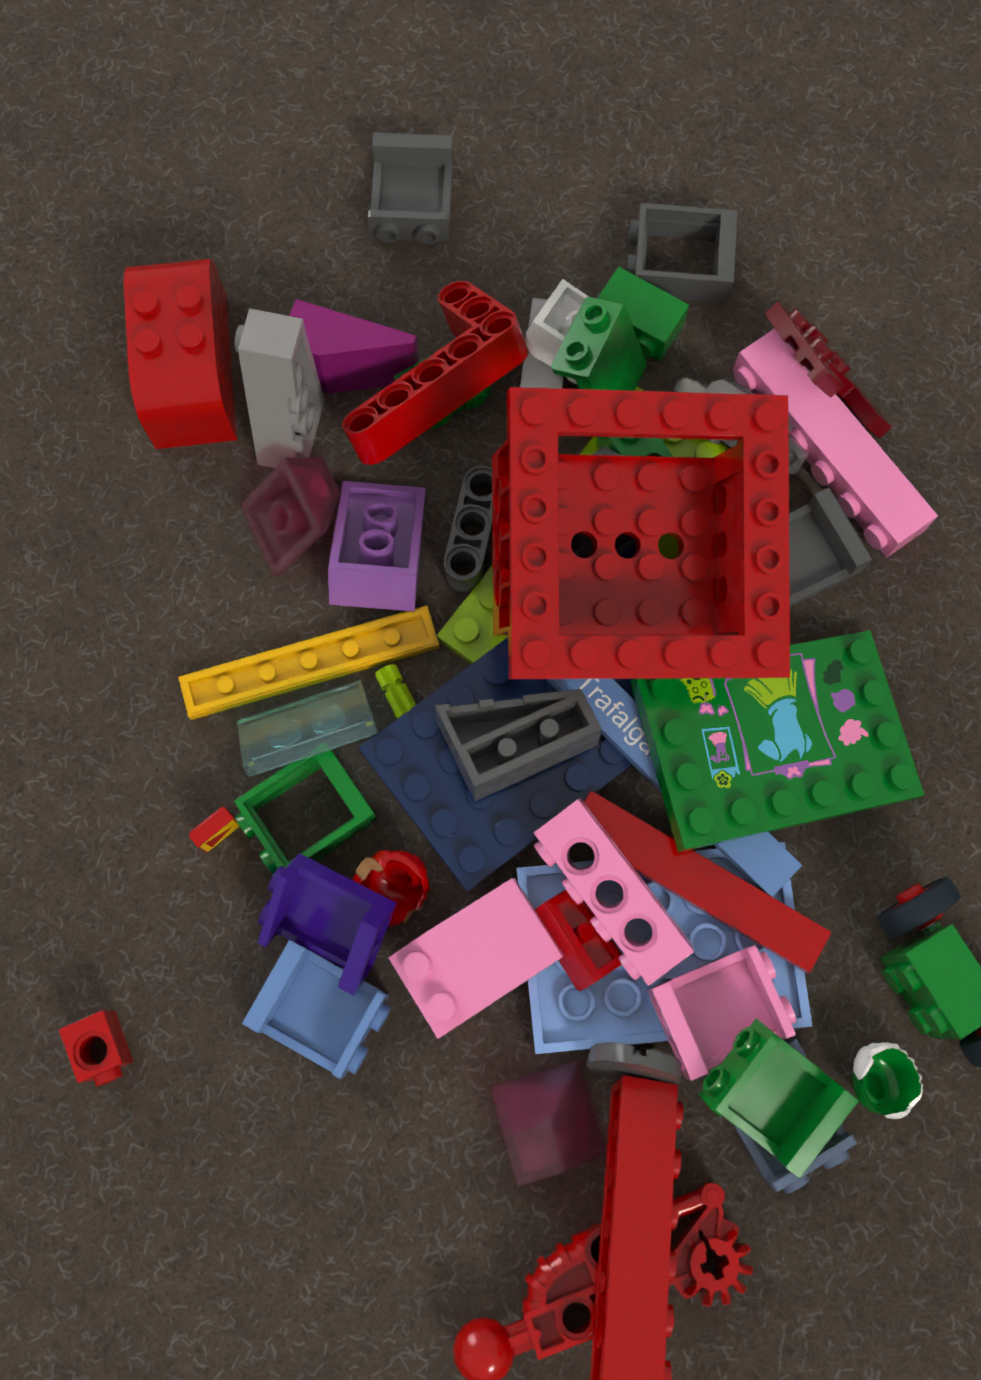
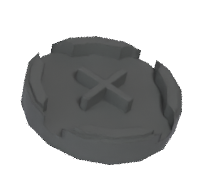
[586,1042,682,1084]

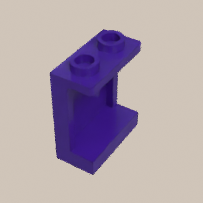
[258,853,397,996]

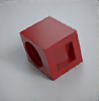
[58,1010,134,1087]

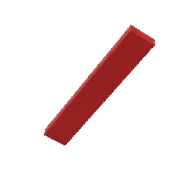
[584,791,832,973]

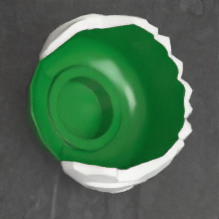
[852,1042,923,1119]

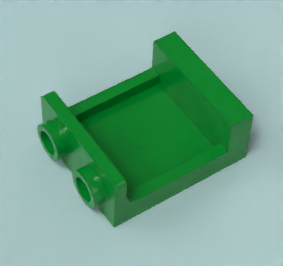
[551,297,647,391]
[698,1018,859,1179]

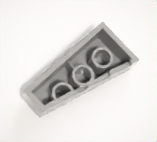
[235,308,325,474]

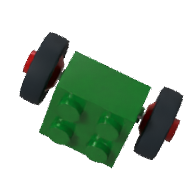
[877,877,981,1067]

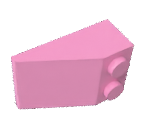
[389,878,564,1039]

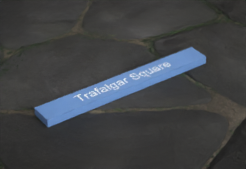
[546,679,802,897]

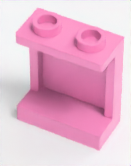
[647,945,796,1081]

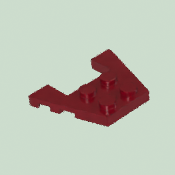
[765,301,893,438]

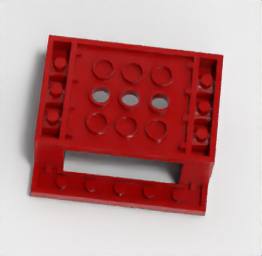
[492,387,790,679]

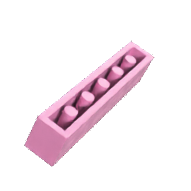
[733,329,938,558]

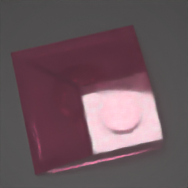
[240,458,340,577]
[490,1060,606,1187]

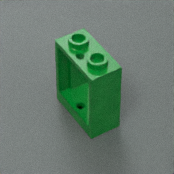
[234,740,378,875]

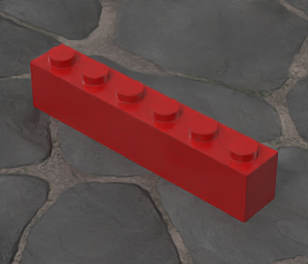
[590,1075,683,1380]

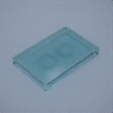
[237,680,378,777]

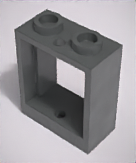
[626,203,737,304]

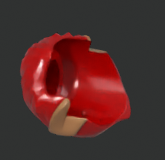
[352,850,430,927]

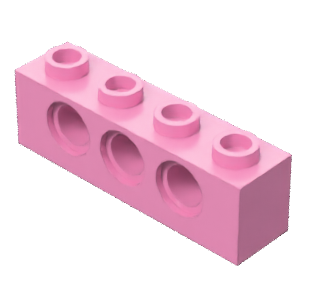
[534,798,694,986]

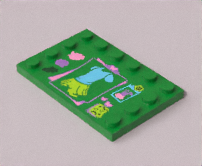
[630,630,924,853]

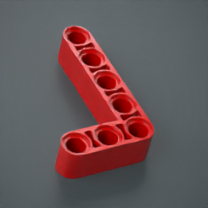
[342,281,529,465]

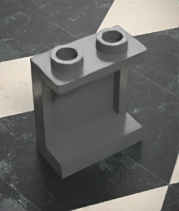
[367,132,454,244]
[789,487,872,607]

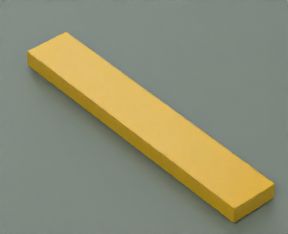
[178,605,440,720]

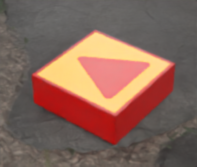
[188,807,240,853]

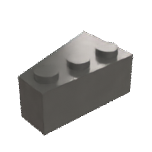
[435,689,602,801]

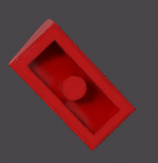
[535,890,622,991]

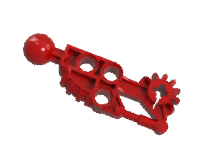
[452,1182,753,1380]

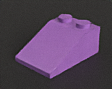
[328,481,426,612]

